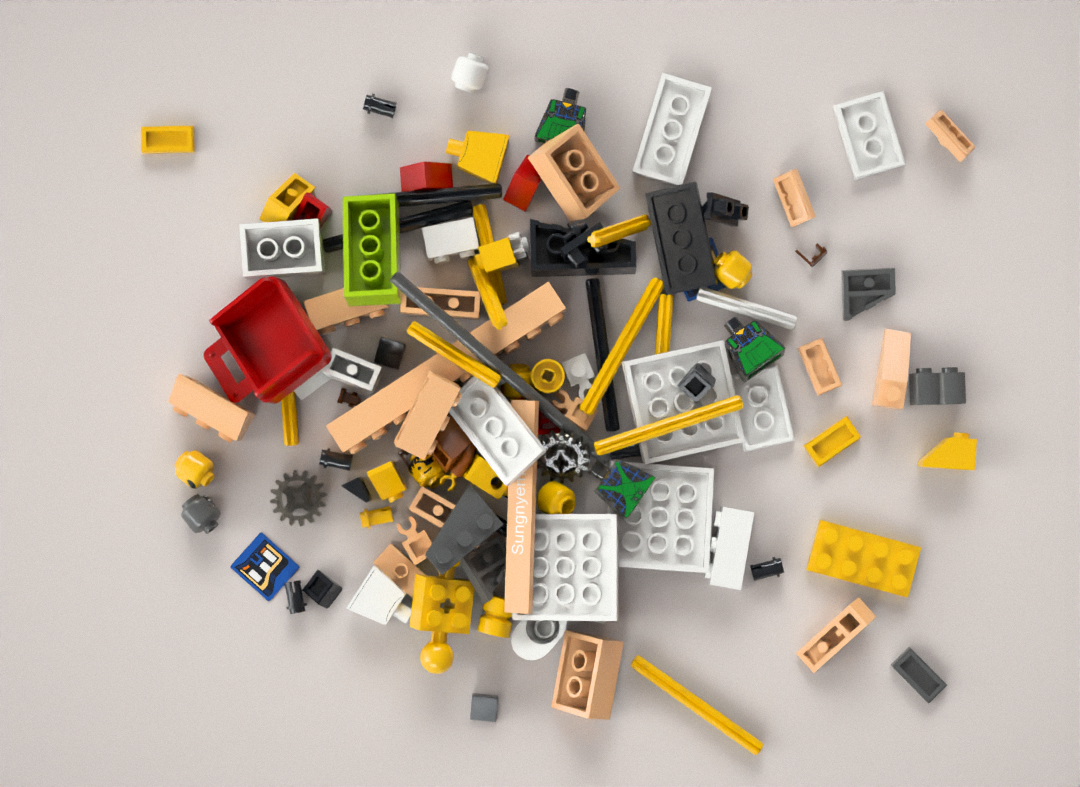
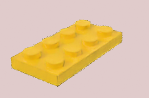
[806,520,921,598]

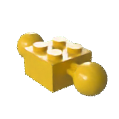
[409,561,474,674]

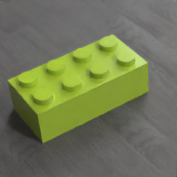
[343,193,401,307]

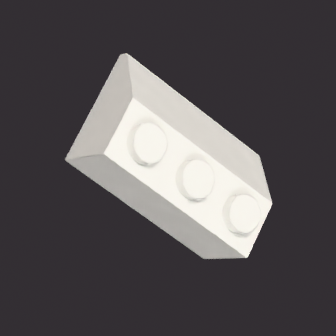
[239,219,325,280]

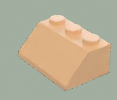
[528,124,620,222]
[168,374,256,443]
[551,630,624,720]

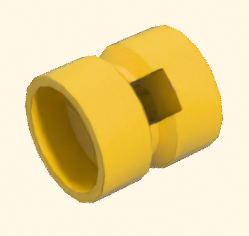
[531,359,565,394]
[477,595,513,638]

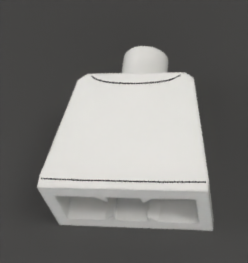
[347,565,411,625]

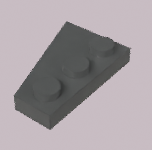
[425,484,503,576]

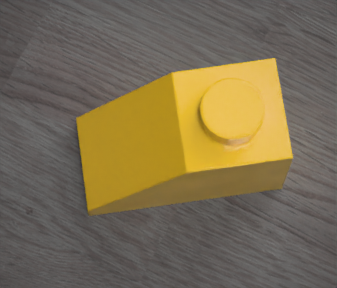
[259,173,316,223]
[476,237,520,274]
[917,432,977,471]
[367,461,407,503]

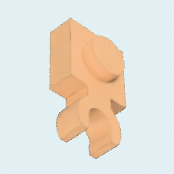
[551,390,598,432]
[397,516,432,565]

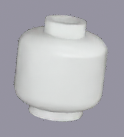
[451,53,489,93]

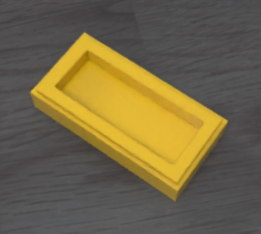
[141,126,195,154]
[803,416,861,467]

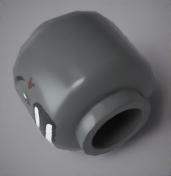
[181,494,220,534]

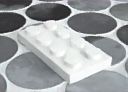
[632,73,712,186]
[449,376,547,486]

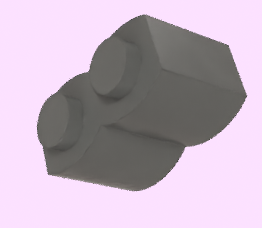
[909,367,966,405]

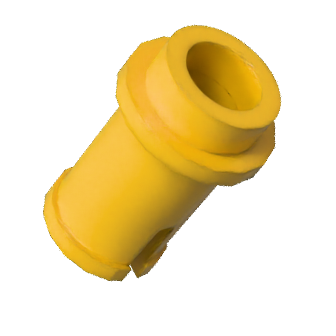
[360,506,394,529]

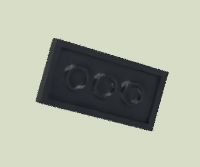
[645,182,718,295]

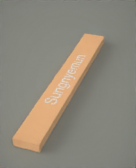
[504,400,539,614]

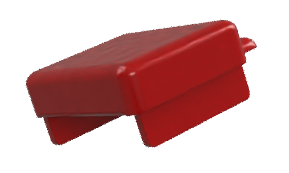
[204,276,332,404]

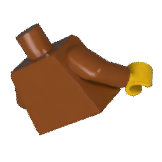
[431,412,477,492]

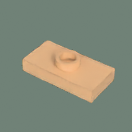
[925,110,975,162]
[773,169,816,227]
[797,338,842,396]
[373,543,426,598]

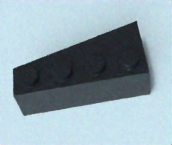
[530,219,637,277]

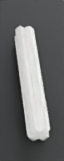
[697,287,797,330]

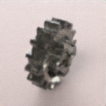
[537,429,591,483]
[270,470,328,526]

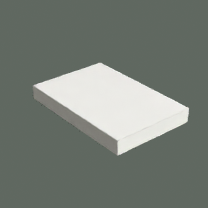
[833,91,906,180]
[731,365,795,452]

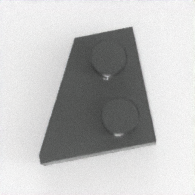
[841,268,896,321]
[459,536,506,604]

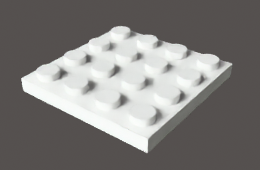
[622,340,745,465]
[606,461,714,573]
[512,514,618,621]

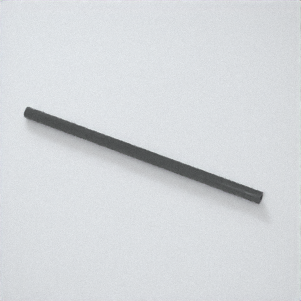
[390,271,611,465]

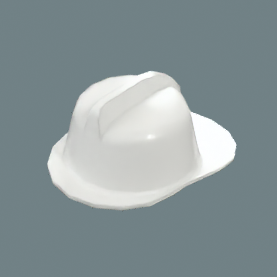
[511,620,567,661]

